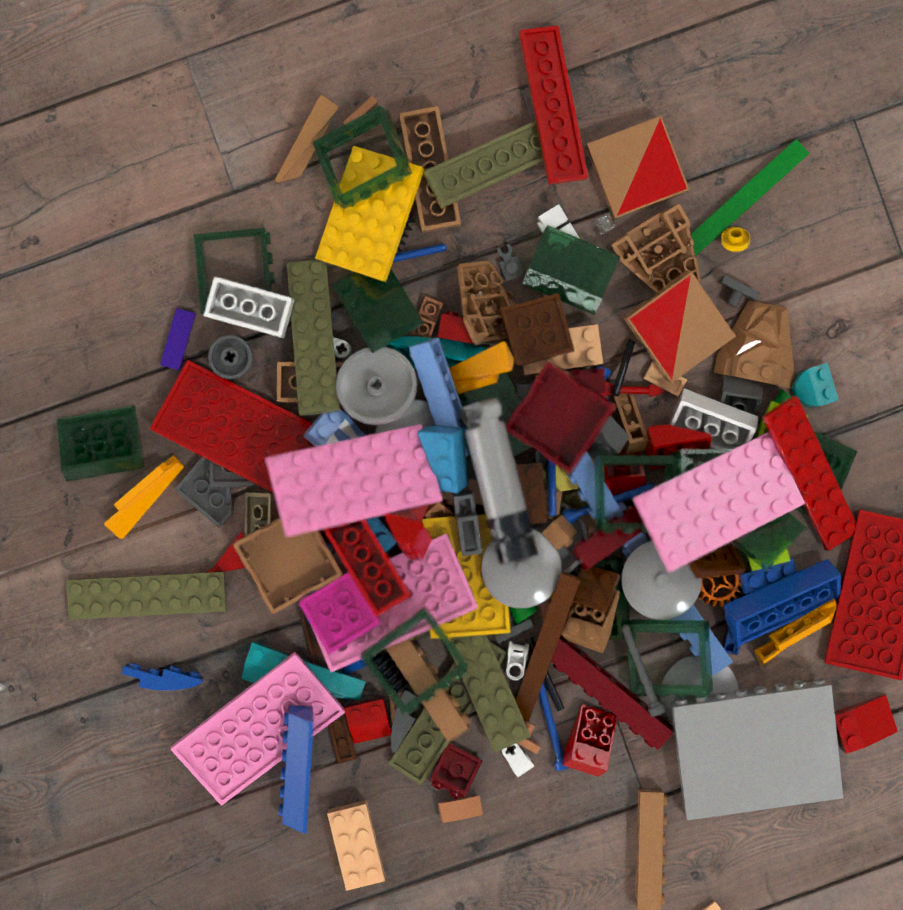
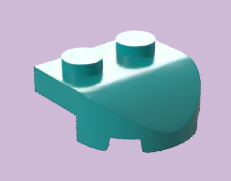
[792,363,839,408]

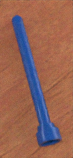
[355,244,447,275]
[548,459,557,516]
[562,483,655,524]
[539,682,569,771]

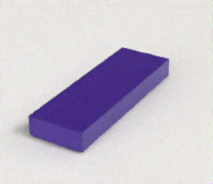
[160,308,196,371]

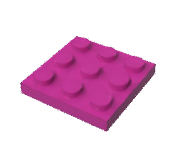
[299,572,381,655]

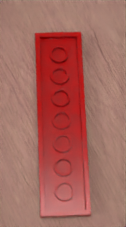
[519,25,589,185]
[762,396,856,551]

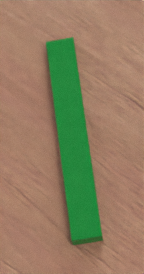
[691,139,810,256]

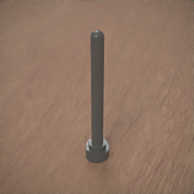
[622,625,666,717]

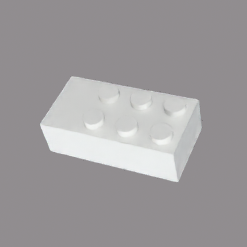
[204,277,294,338]
[669,389,758,453]

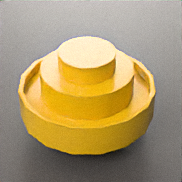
[721,227,750,252]

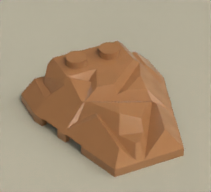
[611,203,701,293]
[457,260,516,346]
[713,300,794,389]

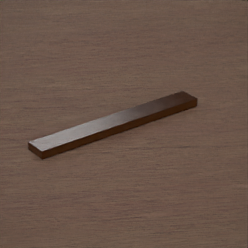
[516,572,581,722]
[299,610,357,764]

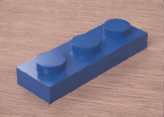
[739,558,796,594]

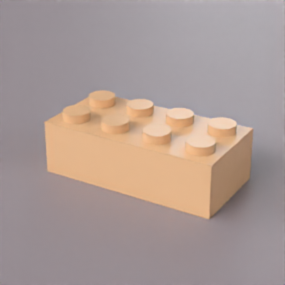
[522,324,603,375]
[327,800,385,891]

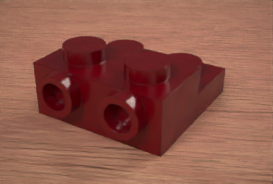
[429,743,483,799]

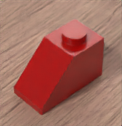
[438,311,475,345]

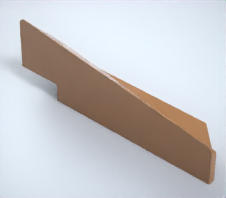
[275,94,339,184]

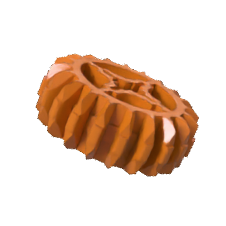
[698,574,742,607]

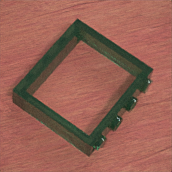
[313,105,412,209]
[193,228,276,315]
[594,456,678,534]
[360,606,469,715]
[626,619,713,698]

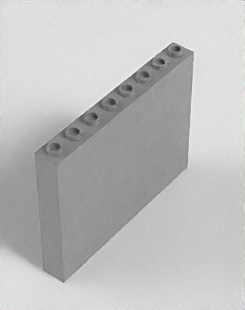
[671,678,844,820]

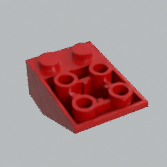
[562,704,617,777]

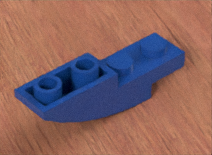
[121,662,204,691]

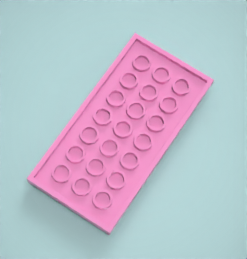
[266,424,442,537]
[633,432,805,572]
[300,534,479,672]
[170,652,345,806]

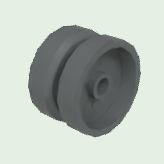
[208,335,254,380]

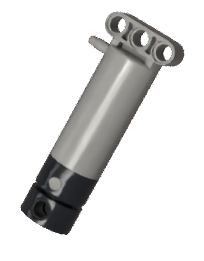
[461,399,538,565]

